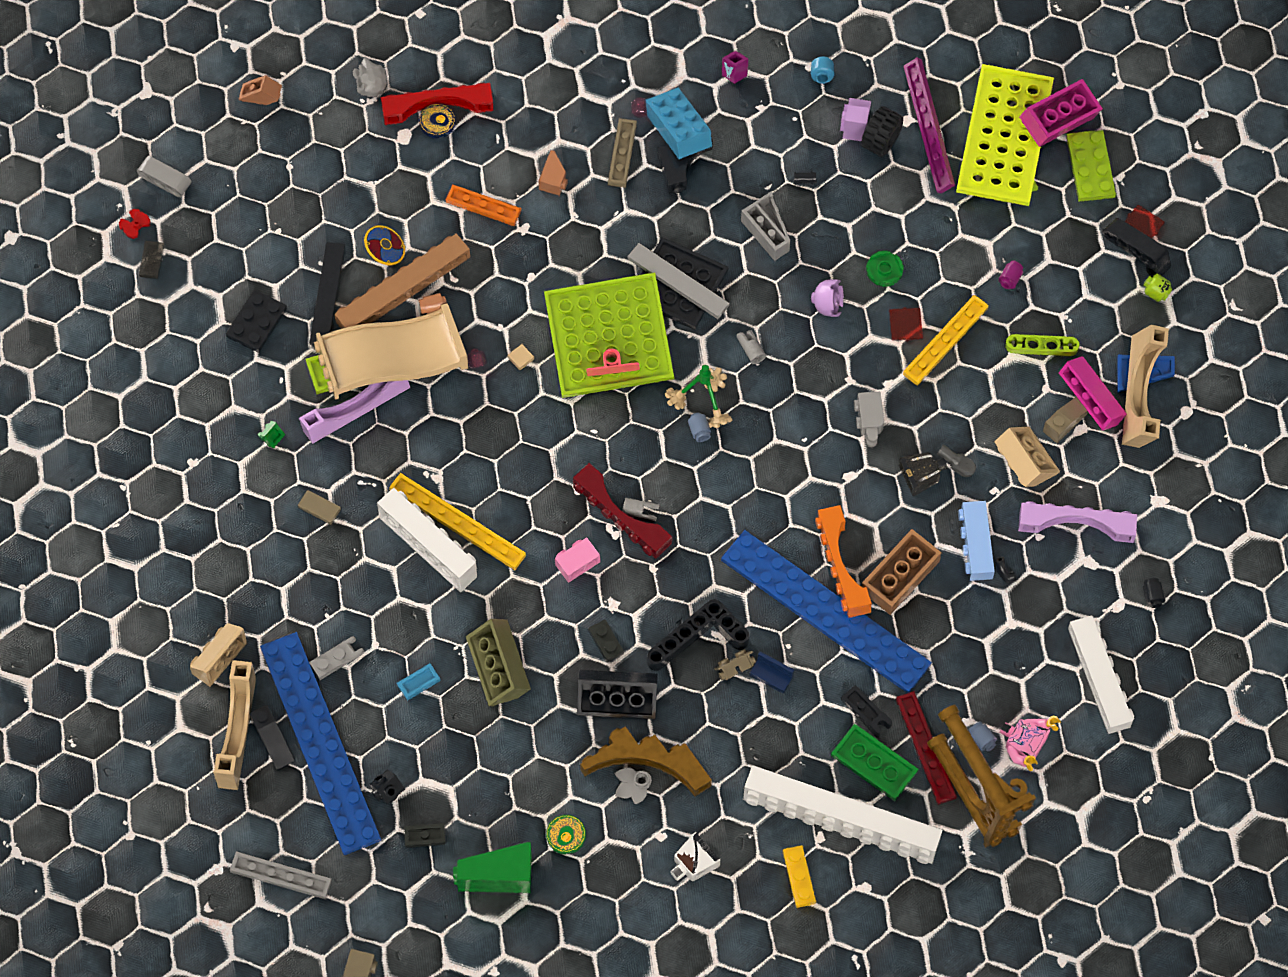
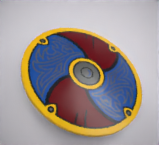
[364,226,405,265]

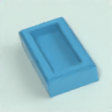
[397,663,441,701]

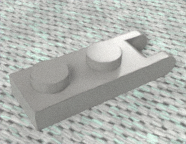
[309,636,365,680]

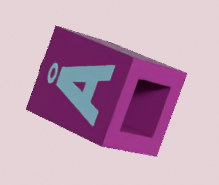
[722,50,748,84]

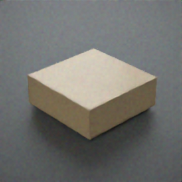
[508,344,534,370]

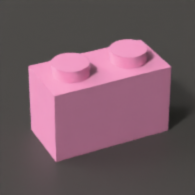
[555,538,600,583]

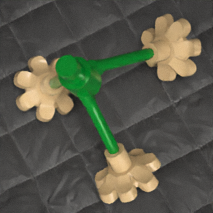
[665,365,732,428]

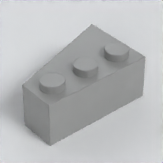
[741,192,790,261]

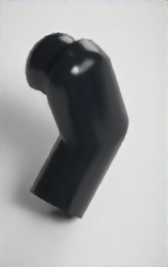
[995,557,1016,584]

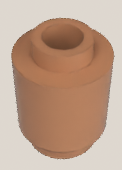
[418,293,447,314]

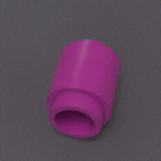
[999,261,1023,289]

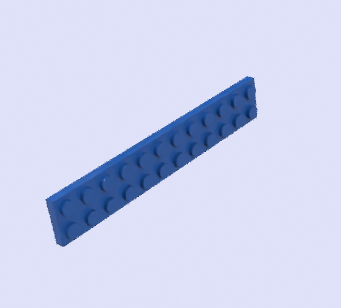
[721,530,932,693]
[260,632,381,855]

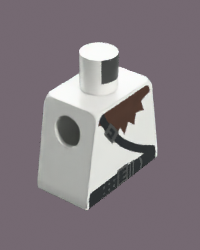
[670,832,720,881]

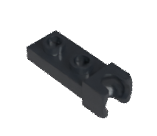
[841,685,892,738]

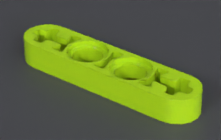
[1005,334,1079,356]

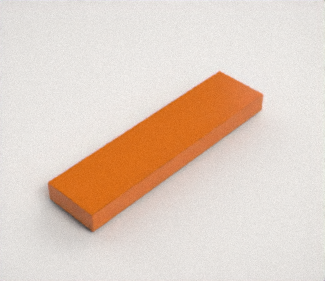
[446,184,521,226]

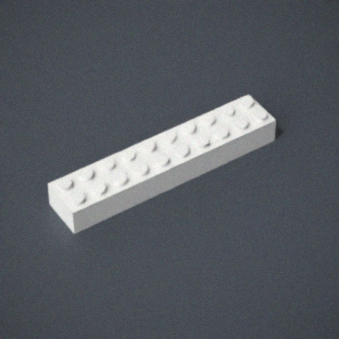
[743,765,943,864]

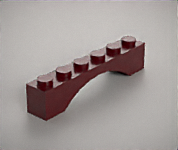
[573,463,672,559]

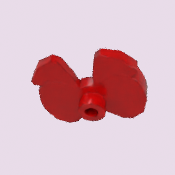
[119,209,151,239]

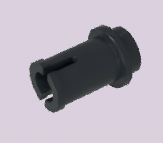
[794,170,817,185]

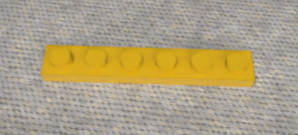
[903,295,989,386]

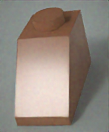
[239,75,282,105]
[539,150,568,196]

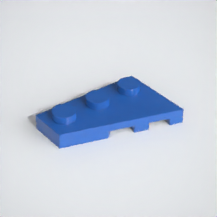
[1117,355,1175,393]

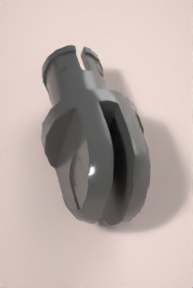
[937,445,976,478]

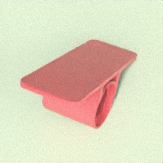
[586,349,640,376]

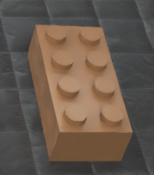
[861,529,942,615]

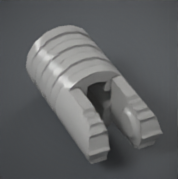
[737,330,766,364]
[622,498,659,521]

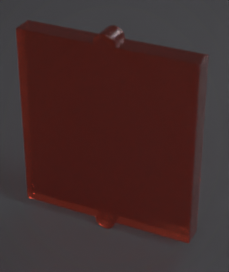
[1125,205,1165,239]
[889,307,923,342]

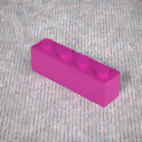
[1059,356,1127,431]

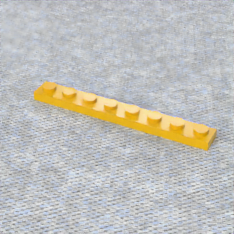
[389,473,526,570]

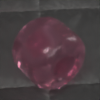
[631,97,647,118]
[467,349,487,369]

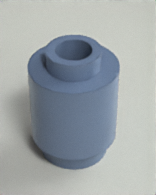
[688,413,711,442]
[969,722,997,752]

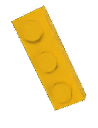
[783,845,816,908]

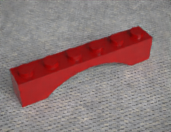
[381,83,494,125]

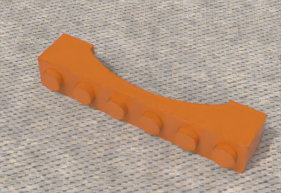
[815,505,872,618]

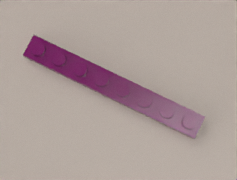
[904,57,955,194]

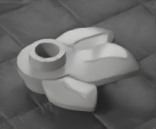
[615,768,652,804]

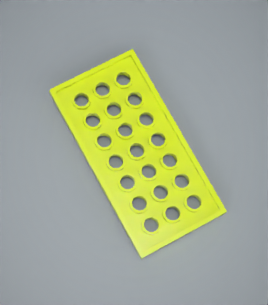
[956,64,1054,206]

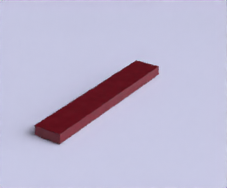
[895,691,957,805]

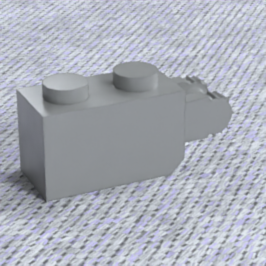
[854,391,884,447]

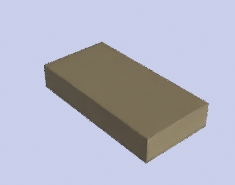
[298,490,341,525]

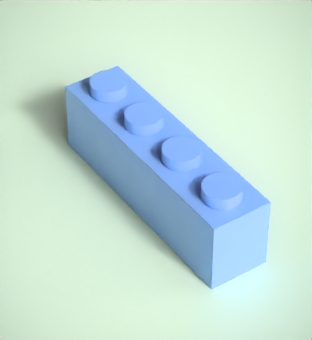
[958,501,995,581]

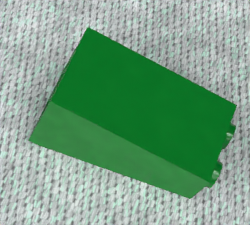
[453,842,532,893]

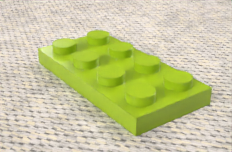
[1066,130,1116,202]

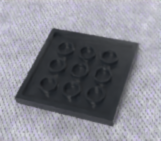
[640,237,728,330]

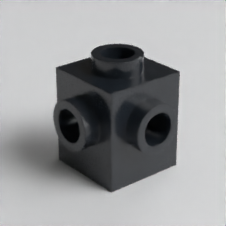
[369,770,405,804]

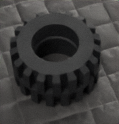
[861,106,903,157]

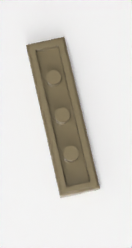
[608,118,637,188]

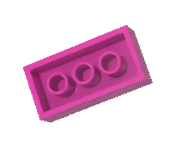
[1019,79,1103,147]

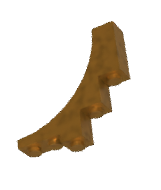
[580,726,712,796]

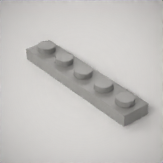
[230,852,332,899]

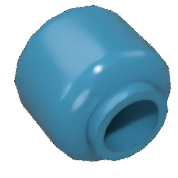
[811,56,834,84]

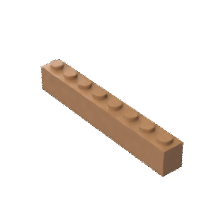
[335,233,470,329]

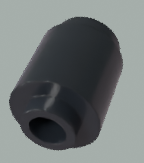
[1143,578,1166,608]

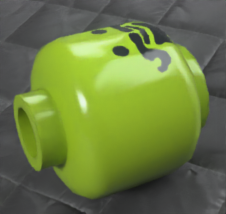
[1143,274,1172,302]

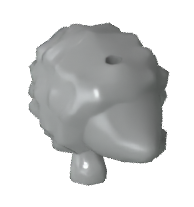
[353,58,387,97]

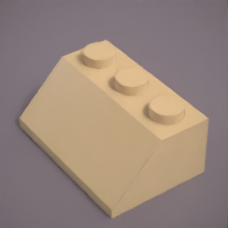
[994,427,1060,487]
[190,623,247,687]

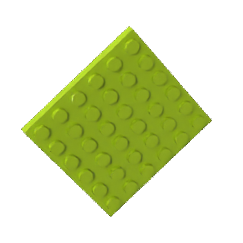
[544,273,674,398]

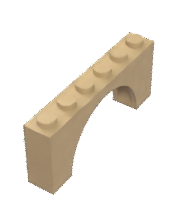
[1122,325,1169,448]
[213,660,256,790]

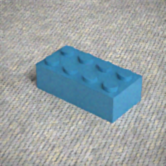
[645,87,712,159]

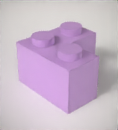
[840,98,871,141]

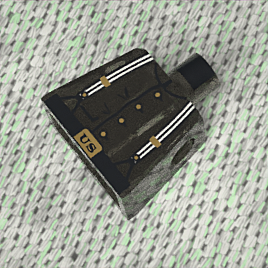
[898,452,947,496]

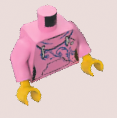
[999,716,1061,771]

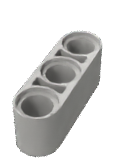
[137,156,192,197]

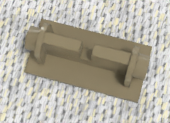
[714,649,756,680]

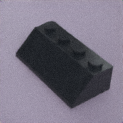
[577,670,658,719]

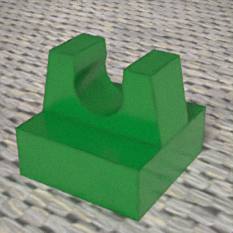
[258,421,285,449]

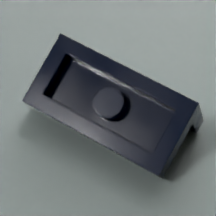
[750,652,794,694]

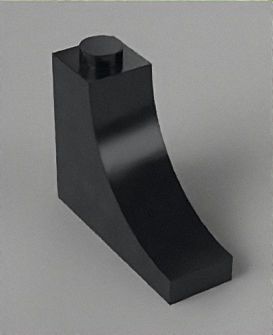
[657,136,713,194]

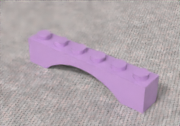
[299,380,410,444]
[1018,501,1137,543]

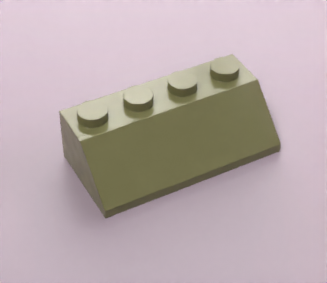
[466,618,531,706]

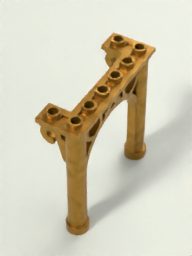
[927,705,1036,848]

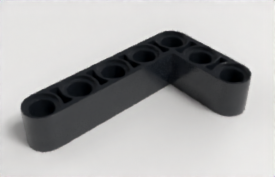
[647,599,749,671]

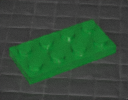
[831,724,919,801]

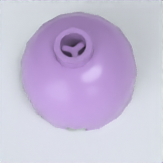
[811,279,844,317]

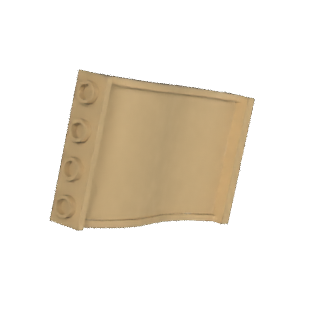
[314,303,468,399]

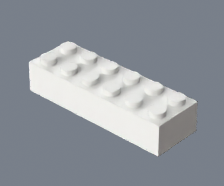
[377,488,477,592]

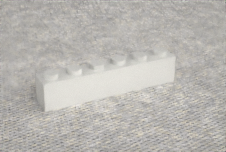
[1068,616,1134,734]

